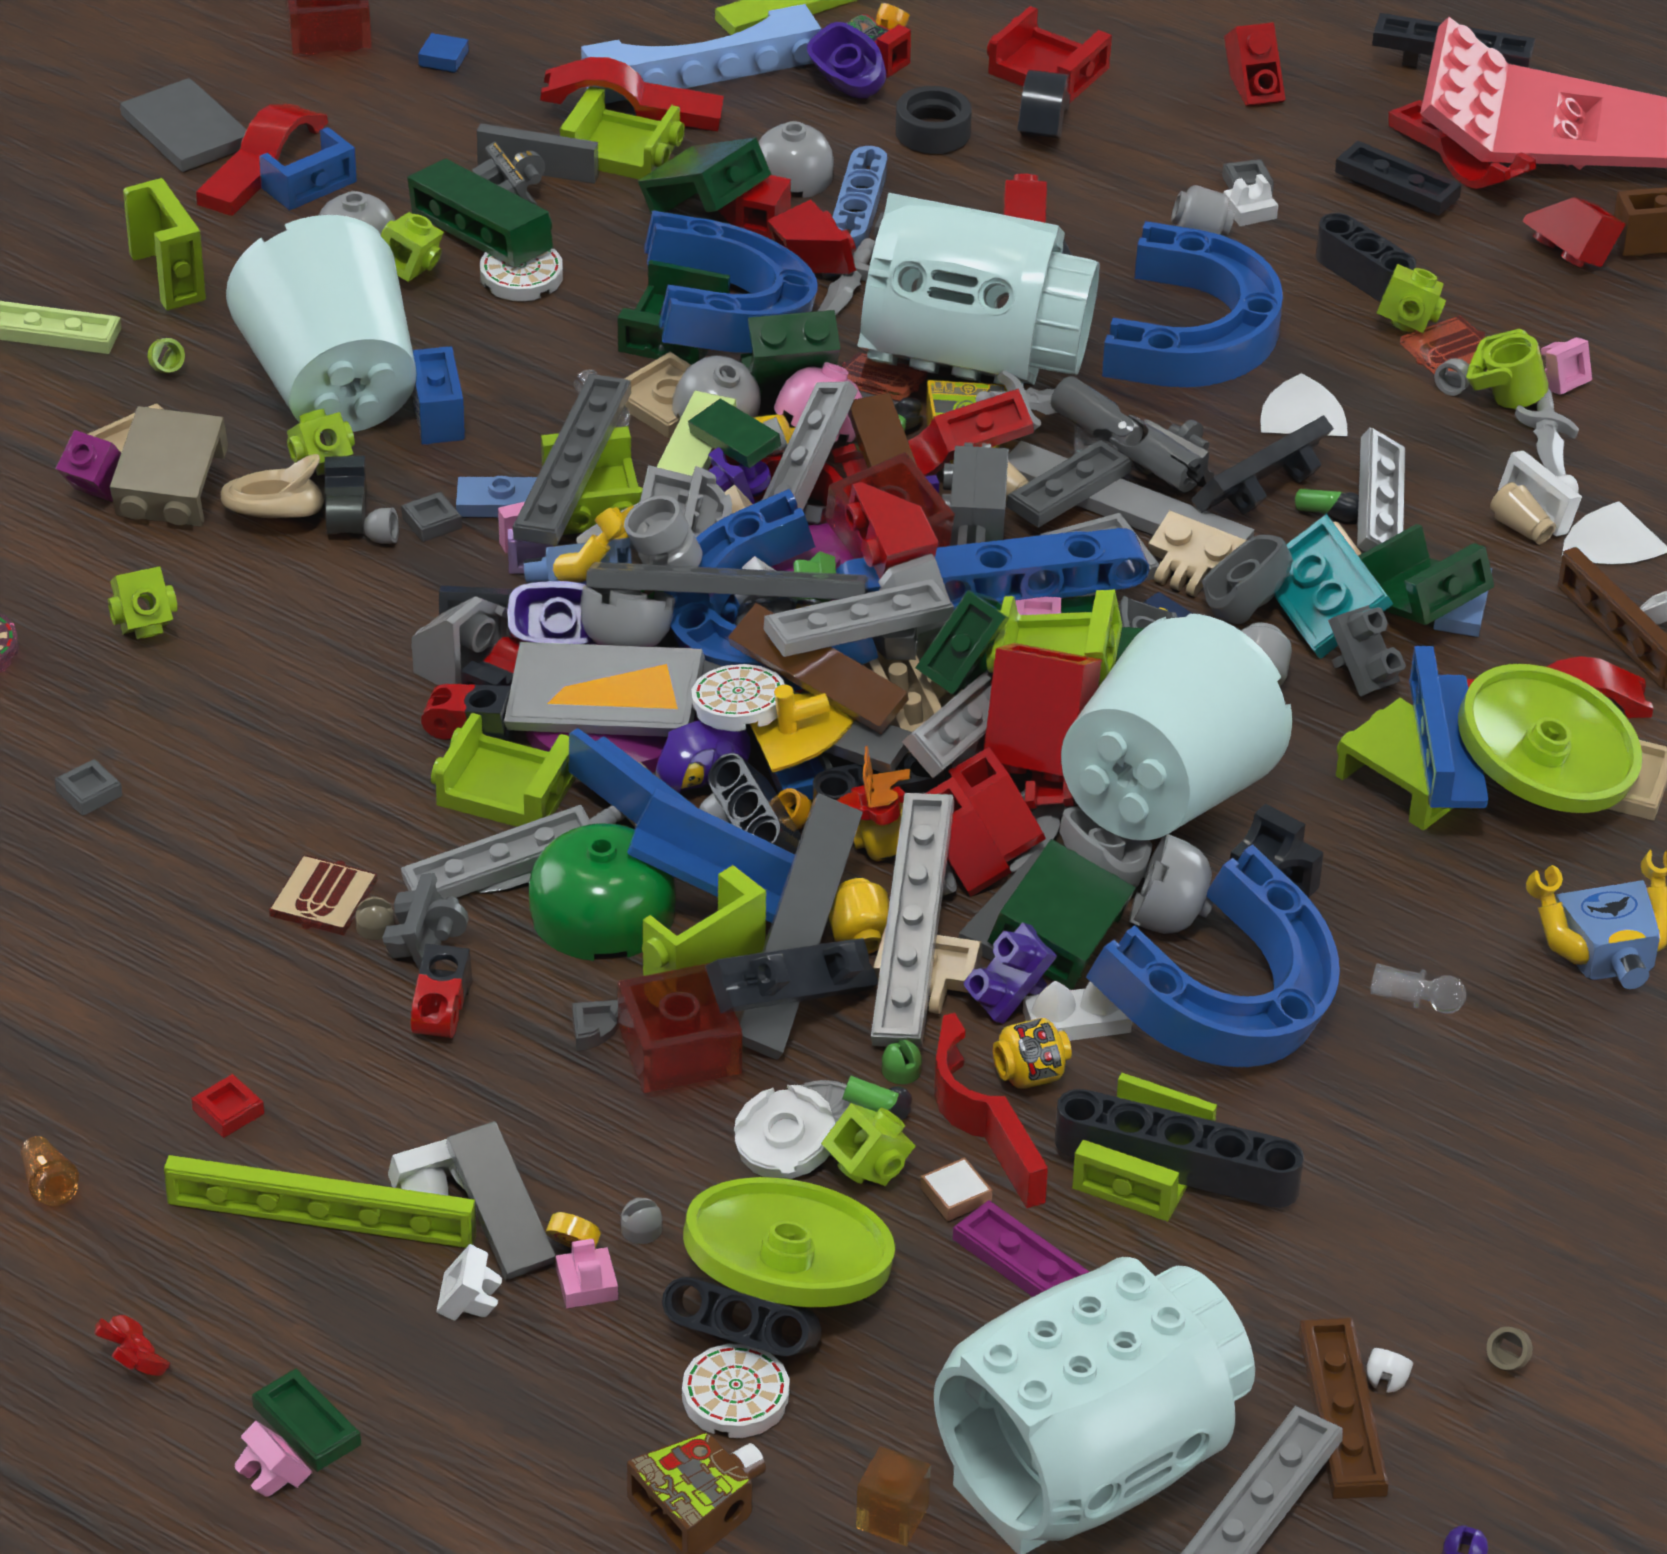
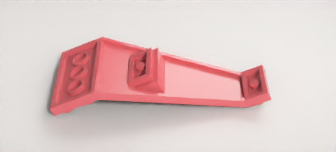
[1420,17,1667,170]

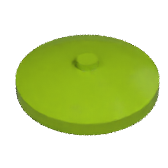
[1458,664,1642,813]
[683,1177,895,1307]

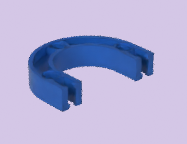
[644,211,818,353]
[1102,221,1283,387]
[664,489,879,691]
[1086,844,1340,1067]

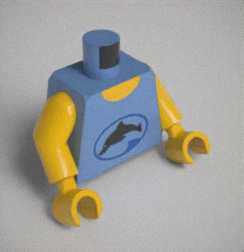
[524,505,635,585]
[1526,849,1667,989]

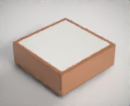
[921,1157,992,1221]

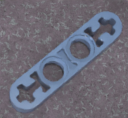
[832,146,887,249]

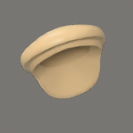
[221,454,324,518]

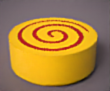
[545,1212,601,1248]

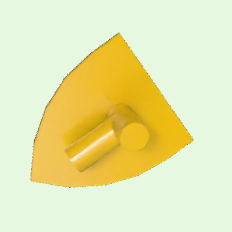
[750,685,855,773]

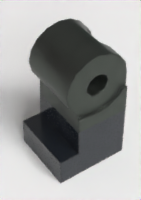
[324,456,367,535]

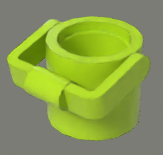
[1466,329,1548,409]

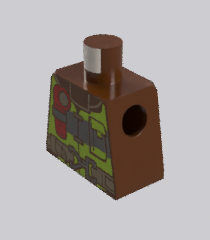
[627,1433,766,1554]

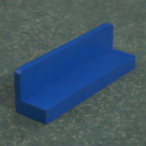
[1409,646,1488,808]
[569,728,696,824]
[627,788,795,923]

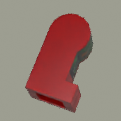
[847,14,911,78]

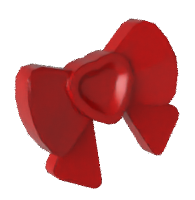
[836,785,905,825]
[94,1315,171,1376]

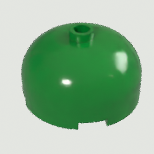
[529,823,676,961]

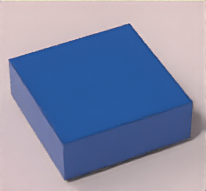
[418,33,469,72]

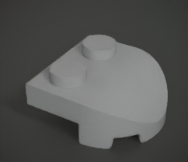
[630,465,732,549]

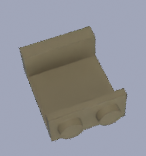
[110,406,229,526]

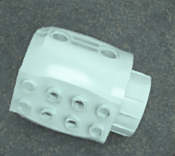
[858,193,1100,385]
[934,1257,1255,1554]

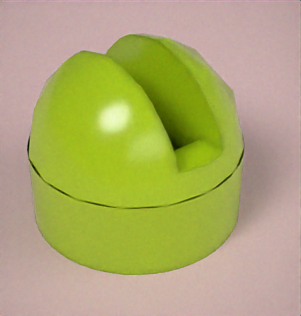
[147,338,185,373]

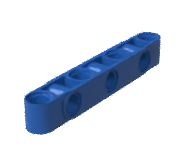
[836,528,1150,610]

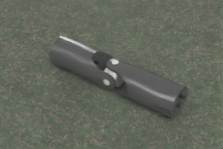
[1050,376,1206,492]

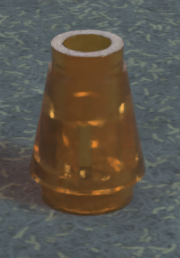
[20,1136,79,1206]

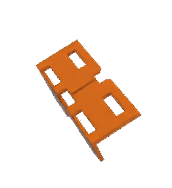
[863,746,910,808]

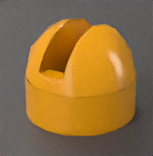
[876,3,910,30]
[778,788,812,829]

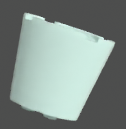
[226,215,417,433]
[1061,613,1292,840]

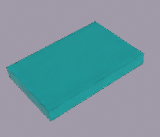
[1274,514,1394,659]

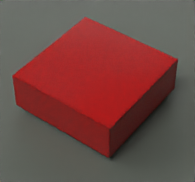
[192,1074,265,1138]

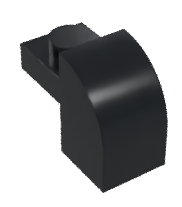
[1017,70,1071,139]

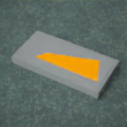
[504,642,705,737]

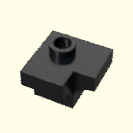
[1230,803,1324,898]

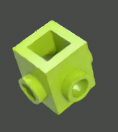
[380,212,444,282]
[1377,264,1446,333]
[287,408,355,476]
[108,566,178,639]
[821,1103,916,1186]

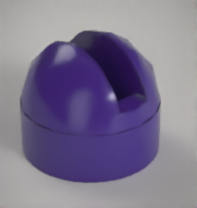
[1442,1525,1488,1554]

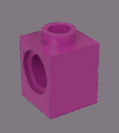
[55,430,121,502]

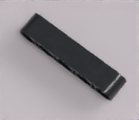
[1054,1089,1304,1208]

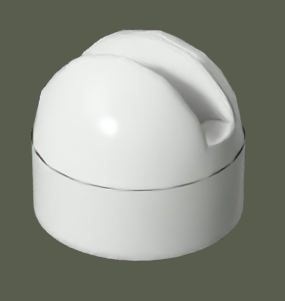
[1366,1348,1413,1393]

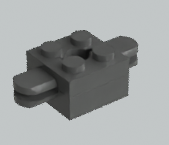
[940,442,1009,547]

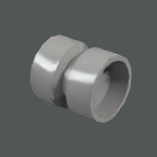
[624,495,703,567]

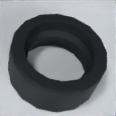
[896,86,972,154]

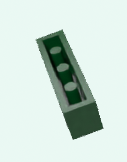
[407,158,553,268]

